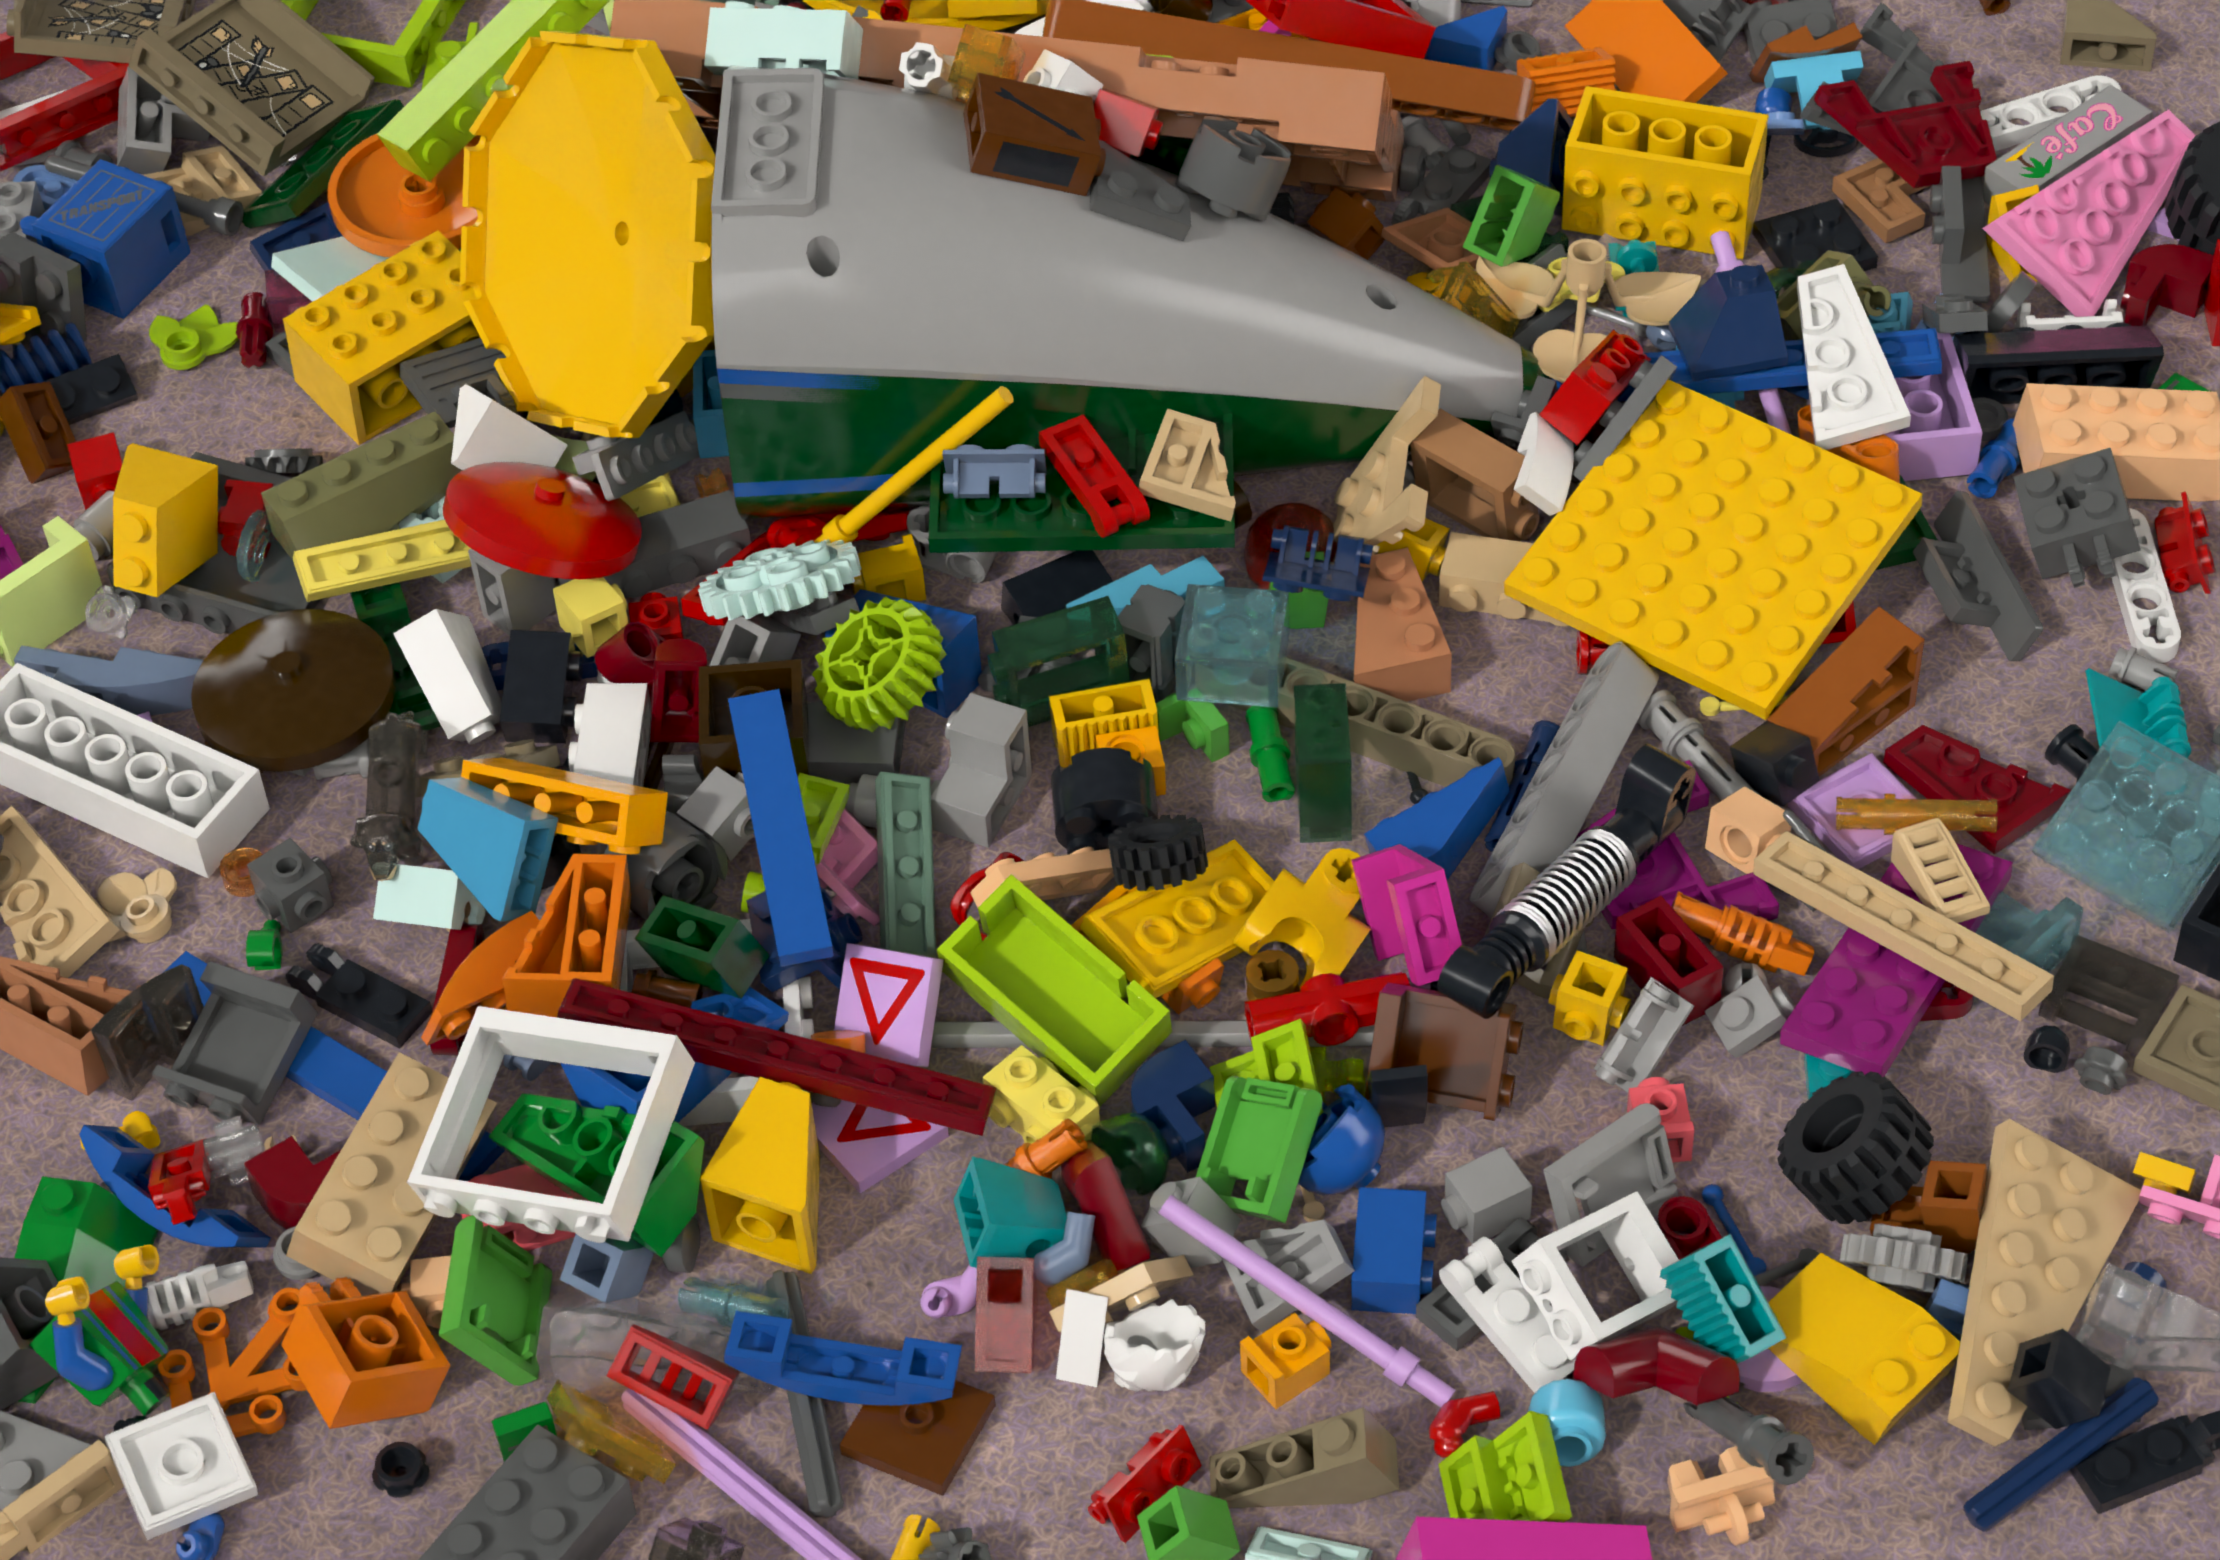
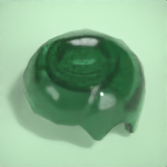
[1091,1113,1169,1196]

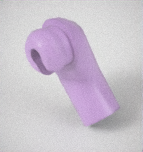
[920,1264,999,1319]

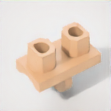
[1667,1446,1775,1546]

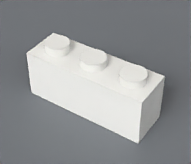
[569,683,651,787]

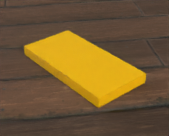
[1080,839,1274,998]

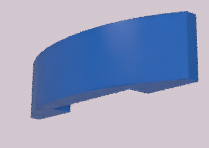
[79,1125,271,1248]
[724,1311,962,1405]

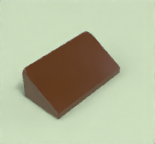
[0,381,76,484]

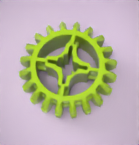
[812,596,947,733]

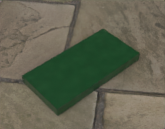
[242,99,405,229]

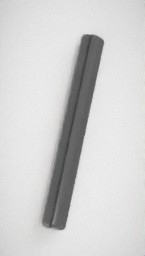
[766,1270,844,1518]

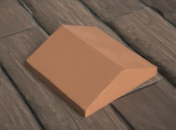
[1381,208,1502,287]

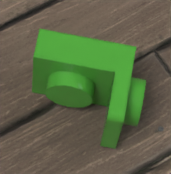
[1156,684,1230,762]

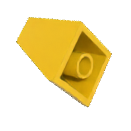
[113,443,218,597]
[700,1077,820,1274]

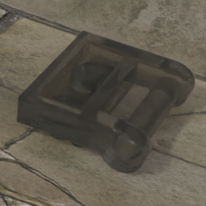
[2038,935,2180,1055]

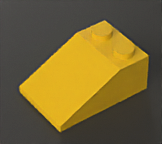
[1768,1253,1960,1445]

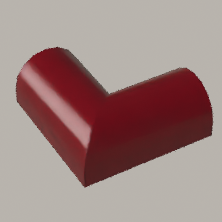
[649,638,707,743]
[1060,1140,1151,1272]
[1573,1326,1740,1405]

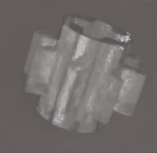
[203,1116,265,1186]

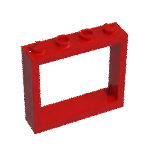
[1245,0,1436,59]
[0,32,129,172]

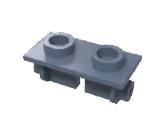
[943,444,1047,499]

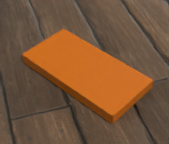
[1565,0,1728,103]

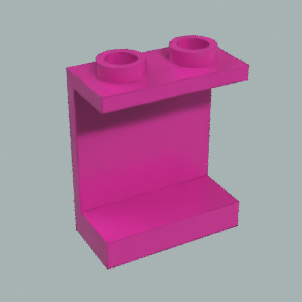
[1351,844,1462,986]

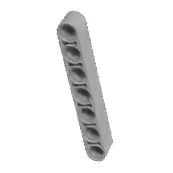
[1469,641,1659,919]

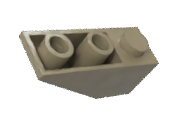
[1209,1407,1400,1508]

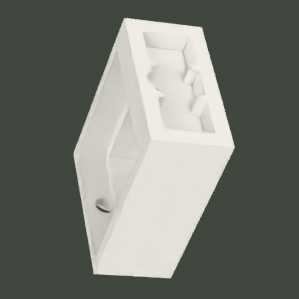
[1512,1191,1679,1361]

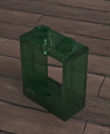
[987,596,1130,727]
[1294,683,1352,843]

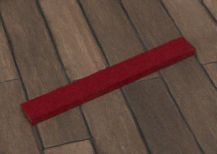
[557,978,996,1136]

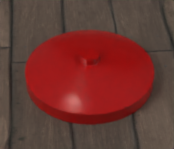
[443,462,642,579]

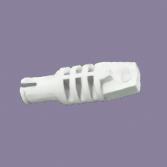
[145,1261,254,1331]

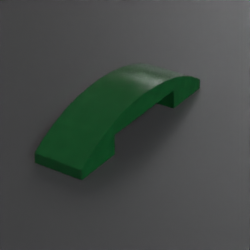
[350,582,441,739]

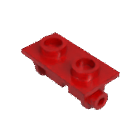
[2154,491,2216,594]
[1088,1424,1202,1543]

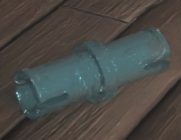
[678,1277,790,1328]

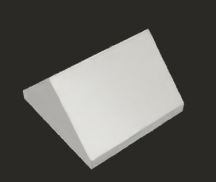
[451,384,568,470]

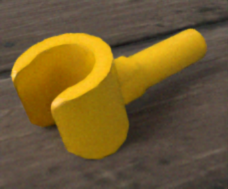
[80,1111,161,1150]

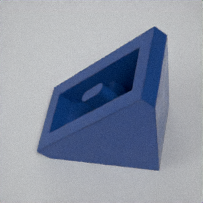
[1424,6,1507,71]

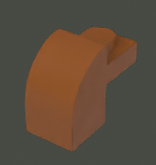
[1870,1160,1988,1255]

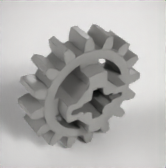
[1840,1224,1968,1293]

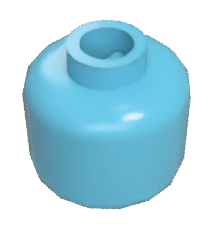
[1528,1379,1606,1467]

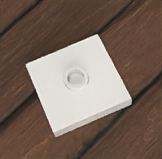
[104,1392,258,1540]

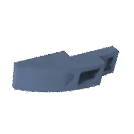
[14,646,203,715]

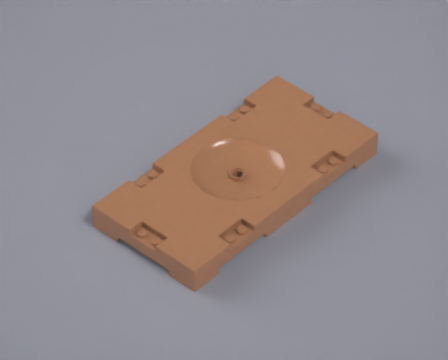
[610,0,1405,202]

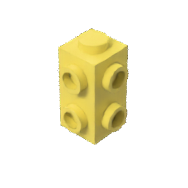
[983,1045,1101,1166]

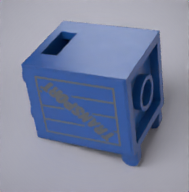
[20,159,191,319]

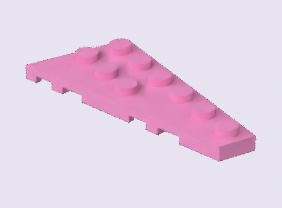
[1982,109,2196,317]

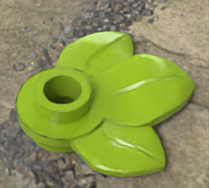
[149,304,238,370]

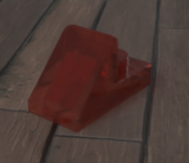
[974,1256,1038,1373]

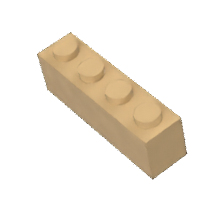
[1439,532,1569,627]

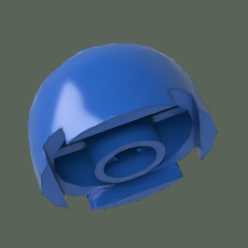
[1298,1084,1385,1195]

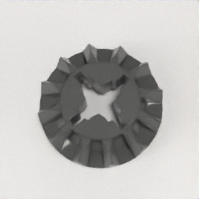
[245,448,323,474]

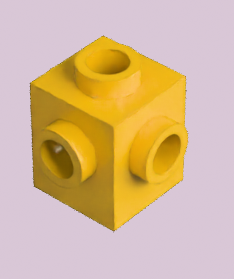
[1548,950,1631,1046]

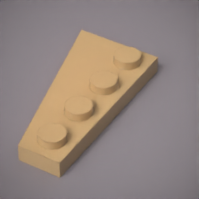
[0,806,120,978]

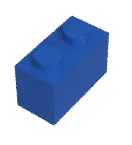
[1351,1187,1437,1314]

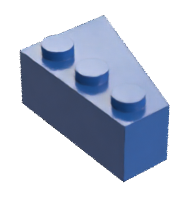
[825,589,982,719]

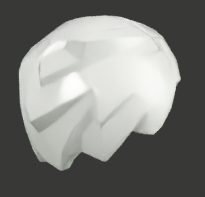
[1104,1299,1206,1392]

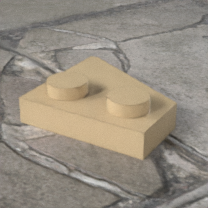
[1138,408,1236,522]
[1049,1255,1194,1332]

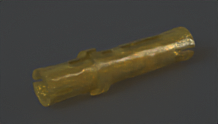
[1836,793,1997,835]

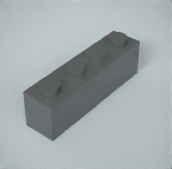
[556,490,751,599]

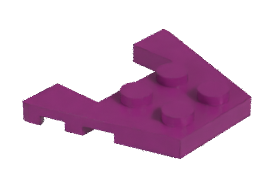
[1573,760,1779,929]

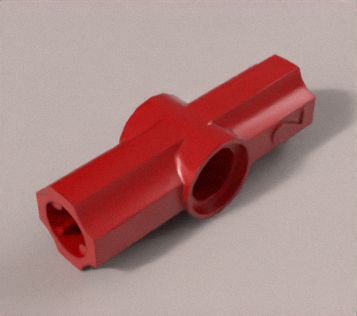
[1245,972,1410,1046]

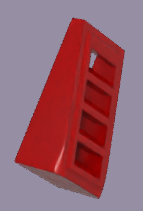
[606,1324,740,1430]

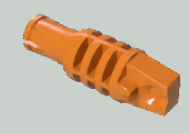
[1671,891,1814,976]

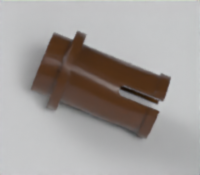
[632,969,703,1008]

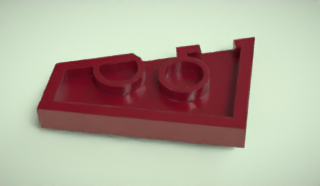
[1883,725,2071,855]

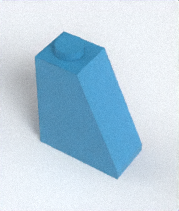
[417,777,558,921]

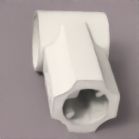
[899,42,962,100]

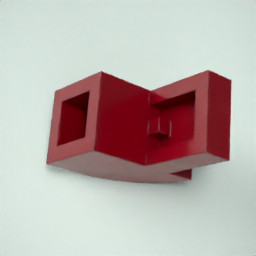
[2120,244,2214,326]
[244,1136,342,1229]

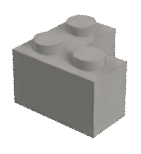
[117,67,210,174]
[930,693,1032,848]

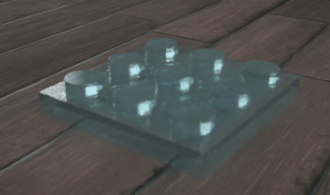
[2032,721,2220,933]

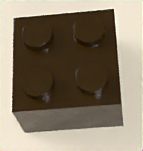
[699,659,809,779]

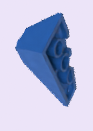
[560,987,789,1123]

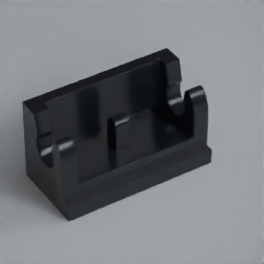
[1001,550,1113,628]

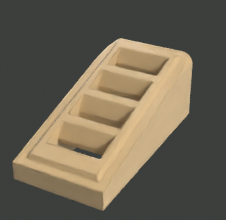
[1891,818,1990,923]

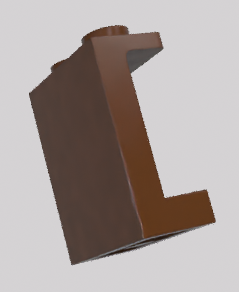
[1365,983,1524,1121]

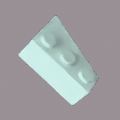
[704,1,863,80]

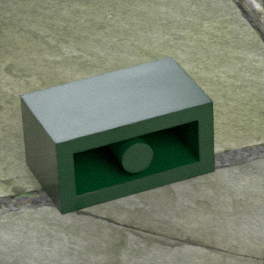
[634,896,770,999]

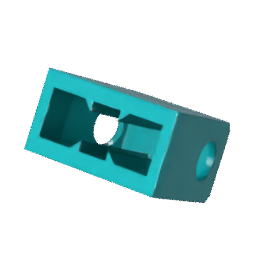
[953,1157,1067,1272]

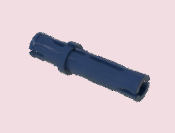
[1484,720,1560,852]

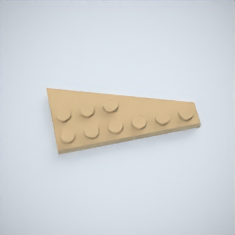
[1948,1119,2141,1447]

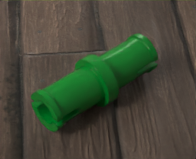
[1245,703,1295,802]

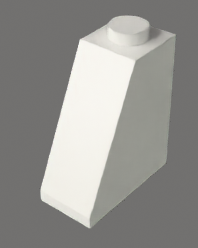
[393,609,502,744]

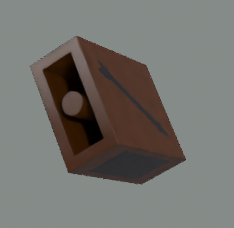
[963,73,1106,196]

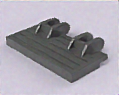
[399,338,518,428]

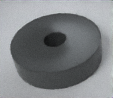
[1987,271,2037,333]

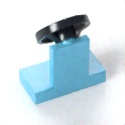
[1764,51,1863,157]

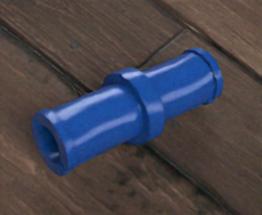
[1967,418,2020,499]

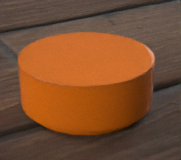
[811,1030,866,1053]

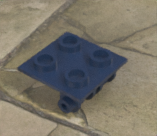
[1262,525,1373,601]

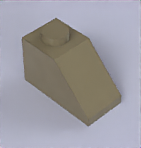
[2060,0,2157,72]

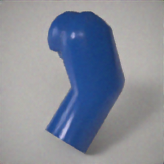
[176,1512,225,1560]

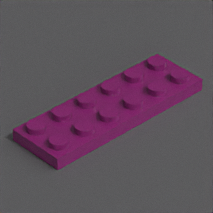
[1780,843,2013,1077]

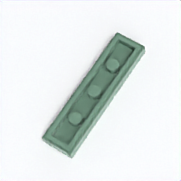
[875,771,937,958]

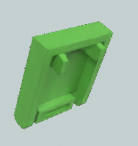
[1196,1076,1323,1223]
[439,1215,552,1386]

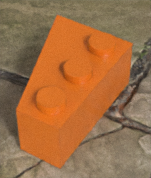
[502,854,631,1018]

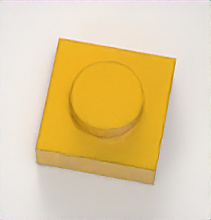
[2133,1152,2197,1195]

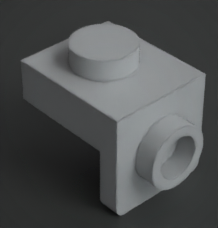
[1705,974,1796,1058]

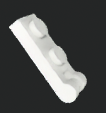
[1439,1237,1576,1393]

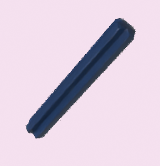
[1963,1377,2159,1532]

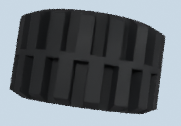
[1777,1071,1934,1224]

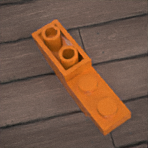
[421,911,540,1046]

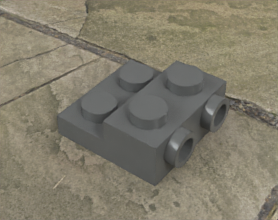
[0,232,87,341]

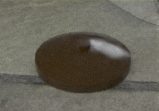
[191,609,396,772]

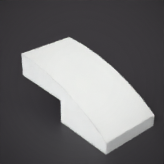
[1513,412,1574,516]

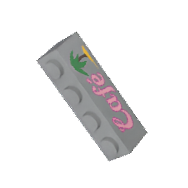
[1983,85,2153,205]

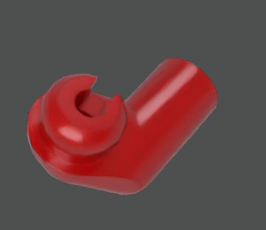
[1429,1391,1500,1457]

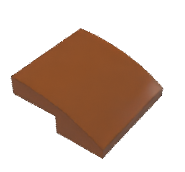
[1749,22,1863,83]

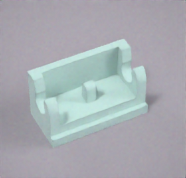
[373,862,486,930]

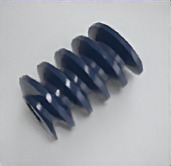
[0,322,92,396]

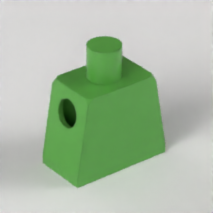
[1463,165,1560,267]

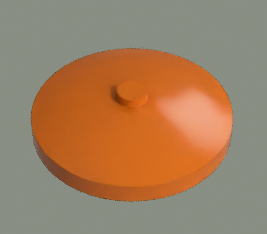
[327,133,481,258]

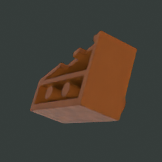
[1766,606,1925,777]

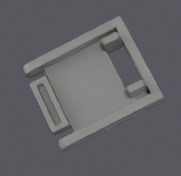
[1543,1103,1679,1267]

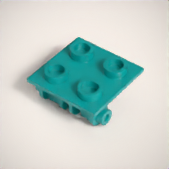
[2085,668,2192,783]

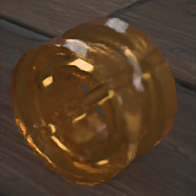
[694,467,729,499]
[219,847,263,897]

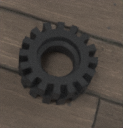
[1108,814,1208,891]

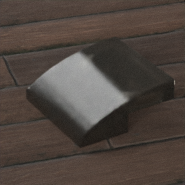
[91,964,204,1101]

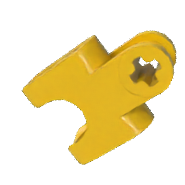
[1233,848,1371,988]

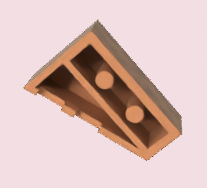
[1354,547,1452,702]
[0,956,160,1096]

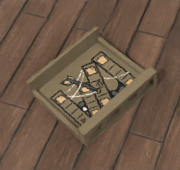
[7,0,196,63]
[128,0,375,177]

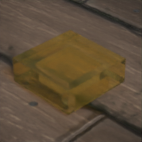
[1045,1258,1119,1309]

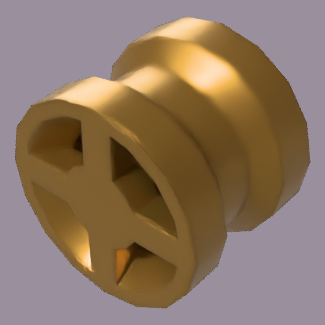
[1246,950,1299,1001]

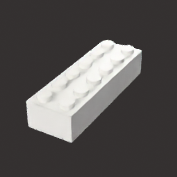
[0,663,270,878]

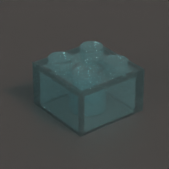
[1175,584,1290,708]

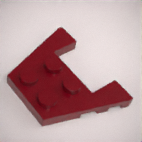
[1814,61,1997,188]

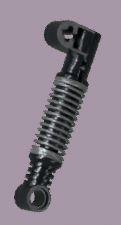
[1437,744,1696,1019]

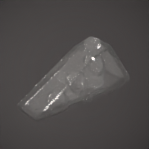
[536,1291,772,1393]

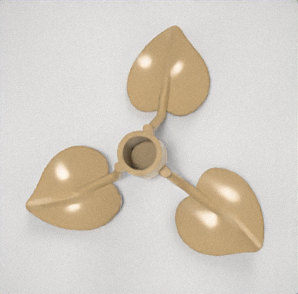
[1475,239,1701,383]

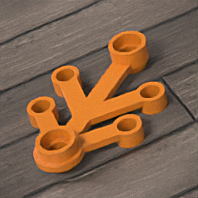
[158,1287,307,1438]

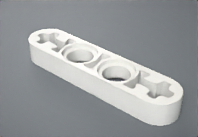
[1980,75,2121,151]
[2111,508,2181,664]

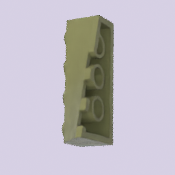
[261,411,463,561]

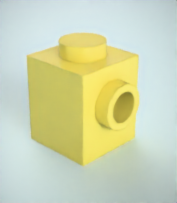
[553,577,629,658]

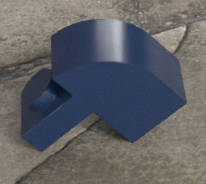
[1131,1039,1215,1173]

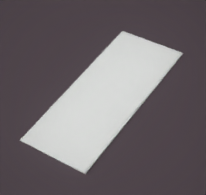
[1056,1289,1108,1387]

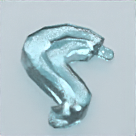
[236,509,281,584]

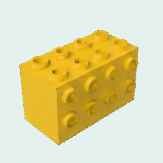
[1562,86,1769,259]
[283,230,480,445]

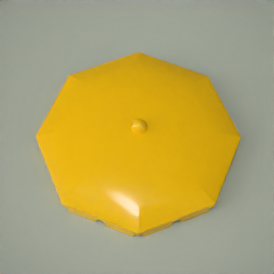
[460,31,716,438]

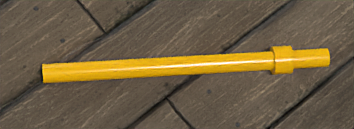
[814,386,1014,543]

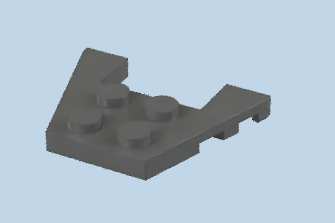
[1800,3,1944,136]

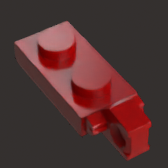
[148,1138,213,1225]

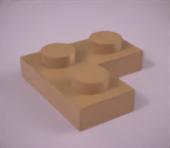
[1832,158,1929,243]

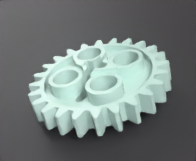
[698,540,862,620]

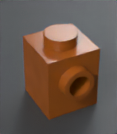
[1307,187,1386,260]

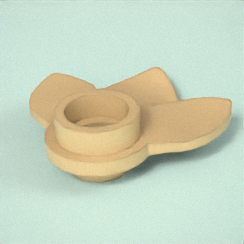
[98,867,177,943]

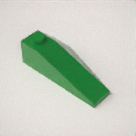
[488,1093,705,1257]
[14,1176,159,1404]

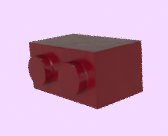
[1614,896,1724,1026]

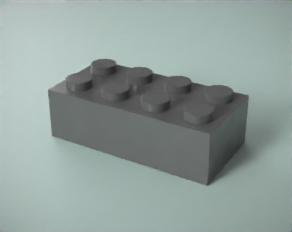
[419,1424,637,1560]

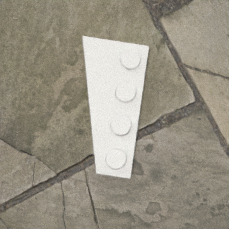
[1797,264,1911,450]

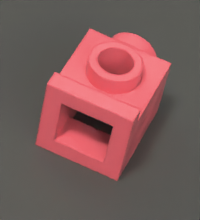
[1627,1077,1695,1162]

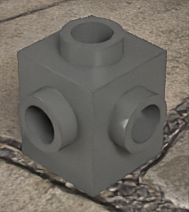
[247,838,334,933]

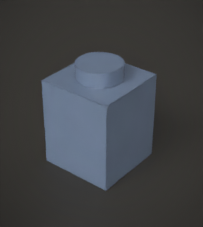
[559,1234,654,1303]

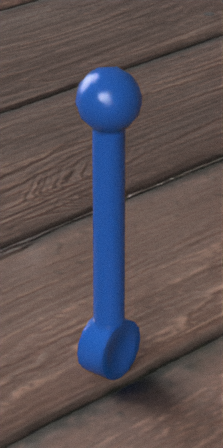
[1702,1184,1767,1276]

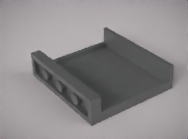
[107,452,321,634]

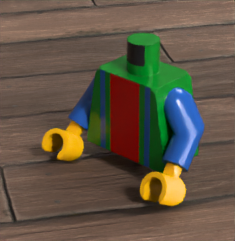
[29,1245,170,1416]

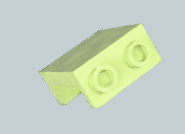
[0,516,108,667]

